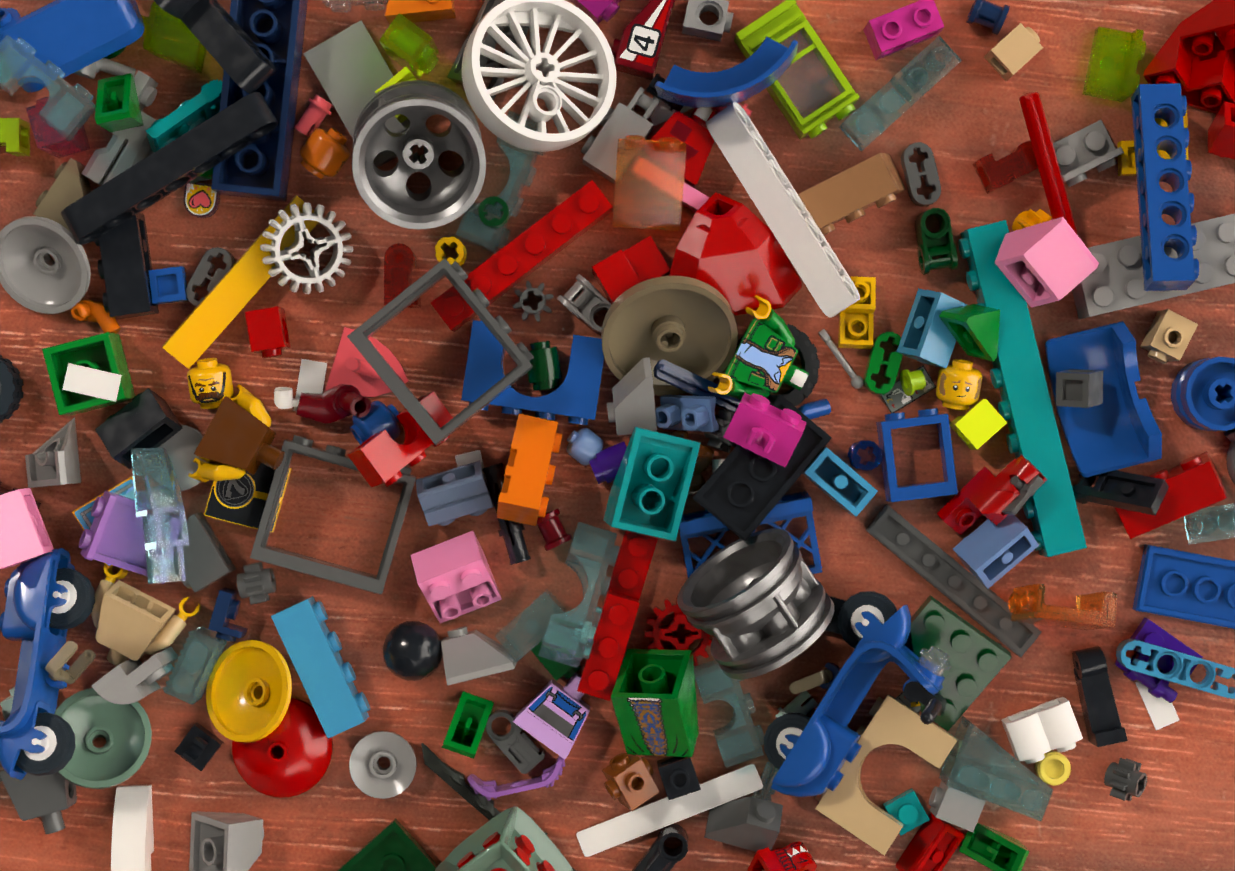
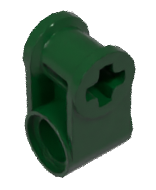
[915,208,958,275]

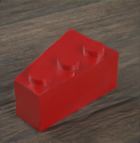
[1115,451,1227,539]

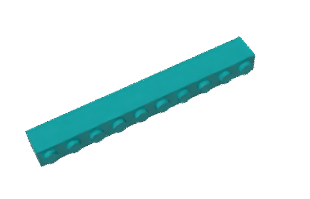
[958,220,1087,557]

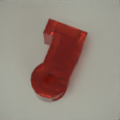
[973,141,1038,194]
[384,243,421,308]

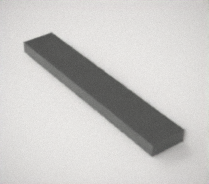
[865,505,1042,658]

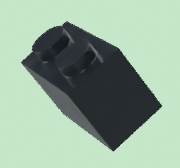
[95,388,183,469]

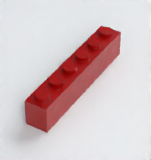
[431,180,613,332]

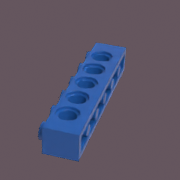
[1131,83,1199,291]

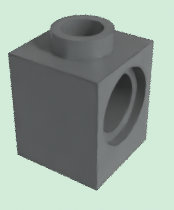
[1056,369,1103,408]

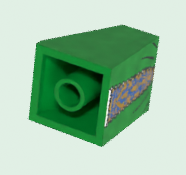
[611,649,699,757]

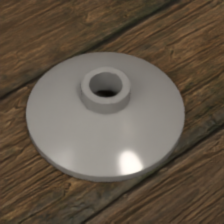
[349,731,417,799]

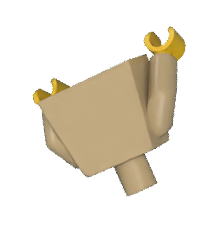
[91,564,201,666]

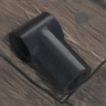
[632,824,688,871]

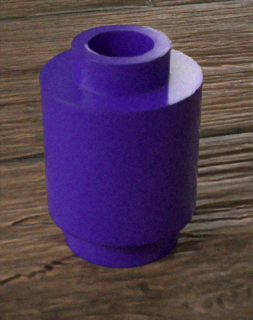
[589,441,627,484]

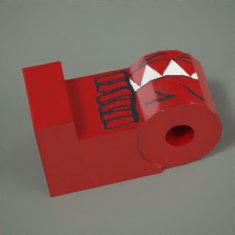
[747,841,817,871]

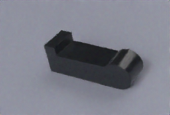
[1072,646,1128,747]

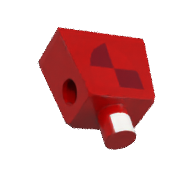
[641,107,715,188]

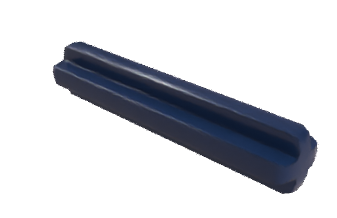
[653,359,741,413]

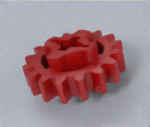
[645,595,712,667]

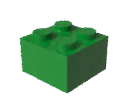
[42,332,135,416]

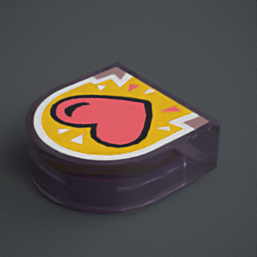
[183,182,220,218]

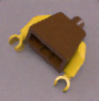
[188,384,285,482]

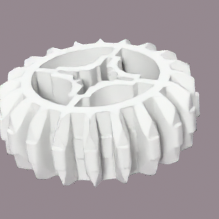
[260,202,353,294]

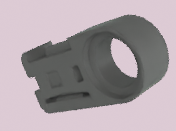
[486,710,545,774]

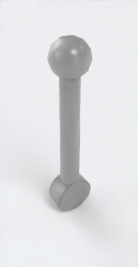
[818,329,864,389]

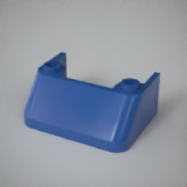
[0,0,145,92]

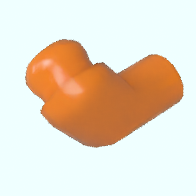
[71,300,121,334]

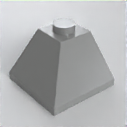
[441,626,518,685]
[189,811,264,871]

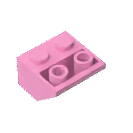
[995,217,1099,308]
[0,488,54,570]
[410,531,502,624]

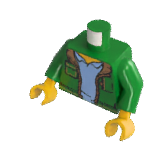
[708,295,809,400]

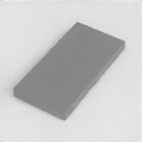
[303,20,417,168]

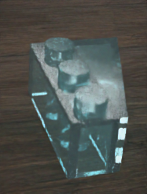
[939,716,1053,821]

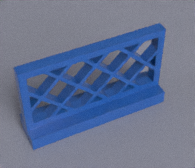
[679,491,823,578]

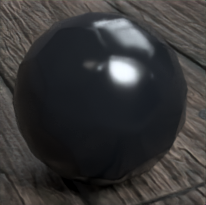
[383,621,443,681]

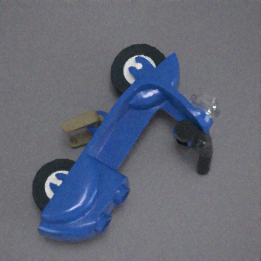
[0,548,96,780]
[764,591,952,797]

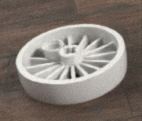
[462,0,617,152]

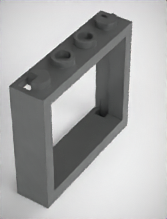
[347,258,533,445]
[250,435,416,595]

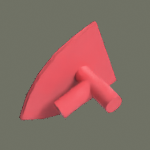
[325,327,409,398]

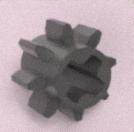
[512,281,554,322]
[704,409,737,453]
[237,562,276,605]
[1104,758,1147,801]

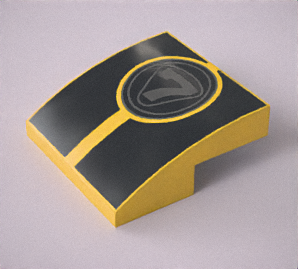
[204,463,292,532]

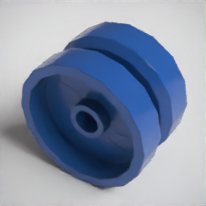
[1171,357,1235,431]

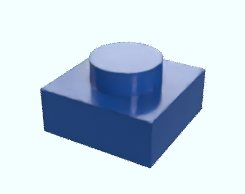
[148,266,189,305]

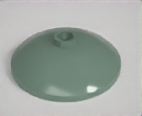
[55,688,152,789]

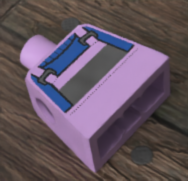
[513,673,590,759]

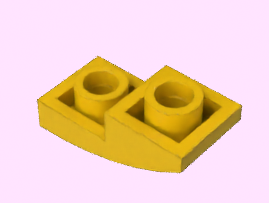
[838,276,876,349]

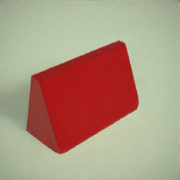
[895,812,966,871]

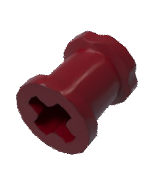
[536,508,573,551]

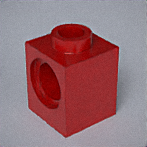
[245,306,291,358]

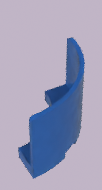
[655,37,799,108]
[1045,321,1162,477]

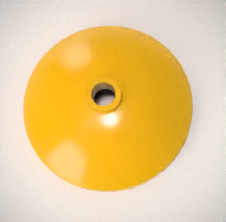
[206,640,292,742]

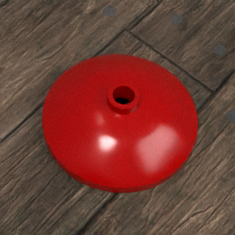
[232,697,333,798]

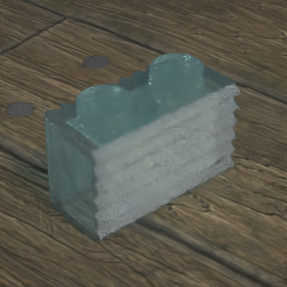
[163,626,227,704]

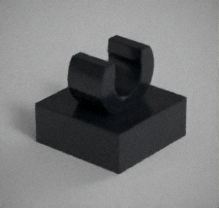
[174,723,224,771]

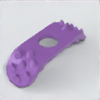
[467,756,565,801]

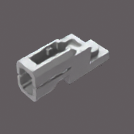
[81,70,159,185]

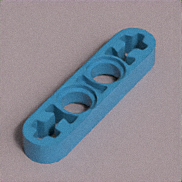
[1116,639,1235,699]

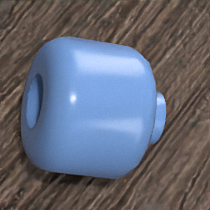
[567,428,604,466]

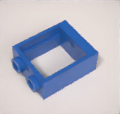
[876,408,958,502]

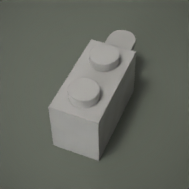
[581,87,660,185]

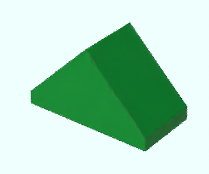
[94,73,144,132]
[939,304,1000,362]
[442,691,494,759]
[959,822,1029,871]

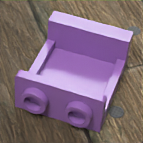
[78,490,188,584]

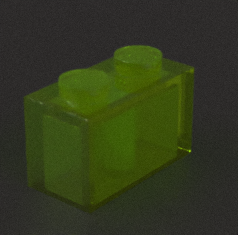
[379,13,439,79]

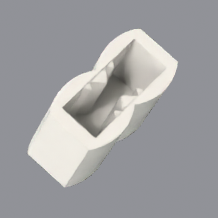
[1001,697,1083,764]

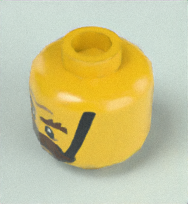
[187,358,234,409]

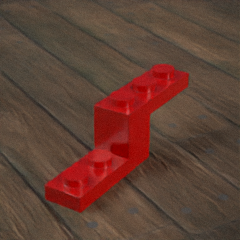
[577,530,658,701]

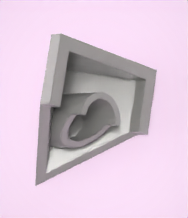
[25,417,81,488]

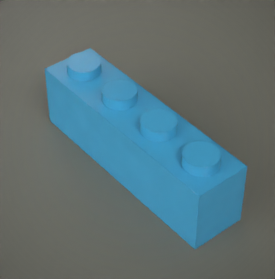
[271,596,370,739]

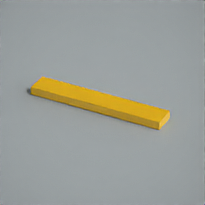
[162,195,319,369]

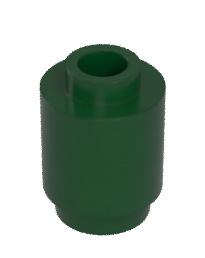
[527,341,562,391]

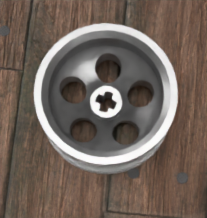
[352,80,486,230]
[677,529,834,679]

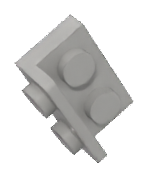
[1053,120,1124,187]

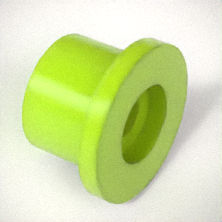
[900,369,926,396]

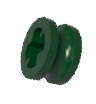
[478,196,510,229]

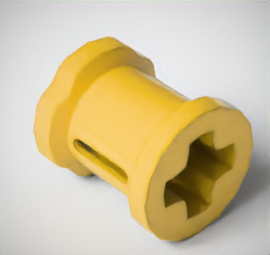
[435,236,467,267]

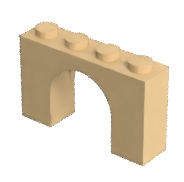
[815,695,958,856]

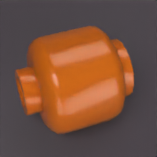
[300,127,350,179]

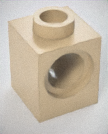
[984,23,1043,81]

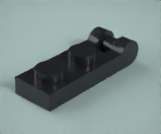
[1072,470,1169,515]

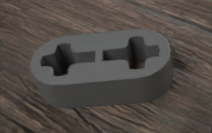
[901,142,941,207]
[186,247,235,306]

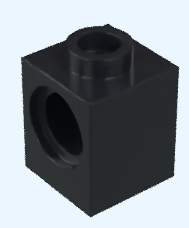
[657,756,701,800]

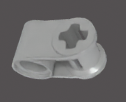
[556,274,612,334]

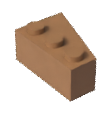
[798,153,906,235]

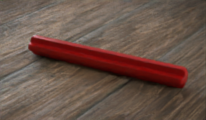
[1019,92,1079,237]

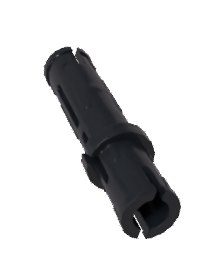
[483,463,531,565]

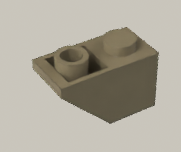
[33,158,91,231]

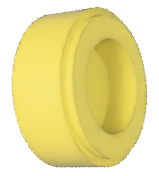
[1035,750,1071,786]

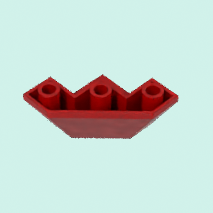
[1143,0,1235,114]
[669,192,802,316]

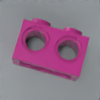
[863,0,944,60]

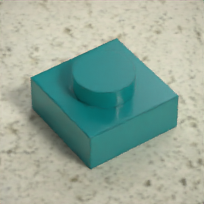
[883,788,930,836]

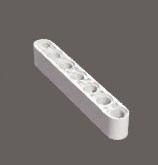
[706,102,860,318]

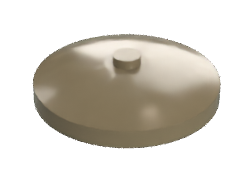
[601,276,738,396]

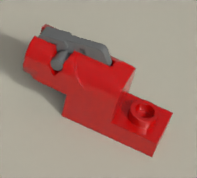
[937,454,1047,535]

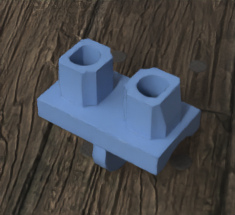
[655,395,719,432]

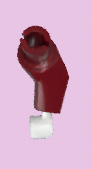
[274,384,371,424]

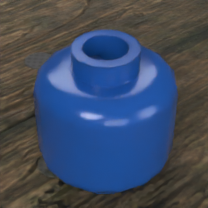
[350,401,400,444]

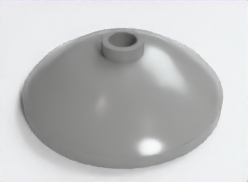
[0,216,91,314]

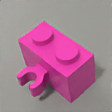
[723,393,807,467]

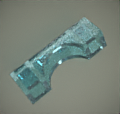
[456,110,548,254]
[538,522,620,668]

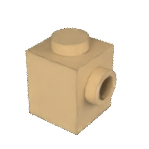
[1140,309,1198,364]

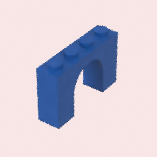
[461,320,604,426]

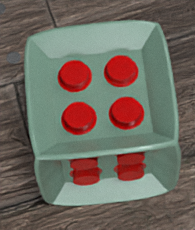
[435,806,573,871]

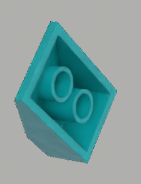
[603,427,701,541]

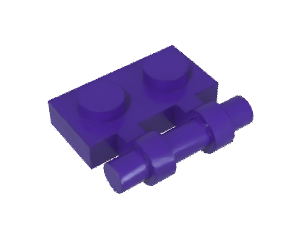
[1115,618,1203,703]

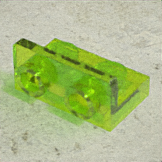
[1083,26,1146,102]

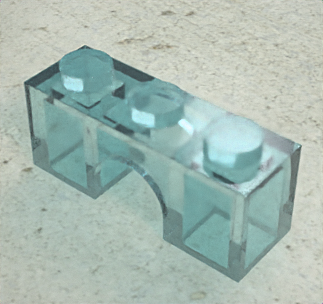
[0,35,95,141]
[694,660,764,768]

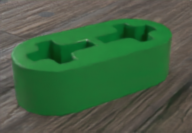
[864,332,903,394]

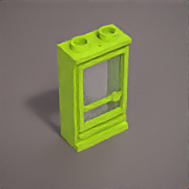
[734,0,860,140]

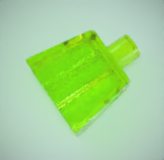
[141,1,207,74]

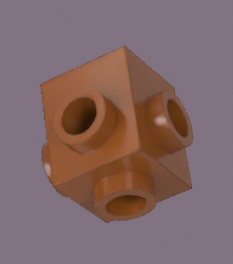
[602,753,659,811]

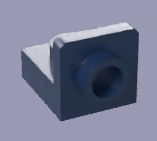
[208,587,248,641]

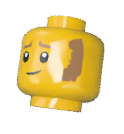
[936,359,982,410]

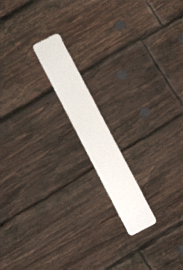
[576,764,763,857]

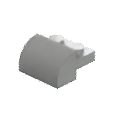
[91,647,179,705]

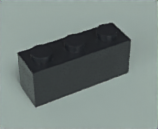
[94,213,159,319]

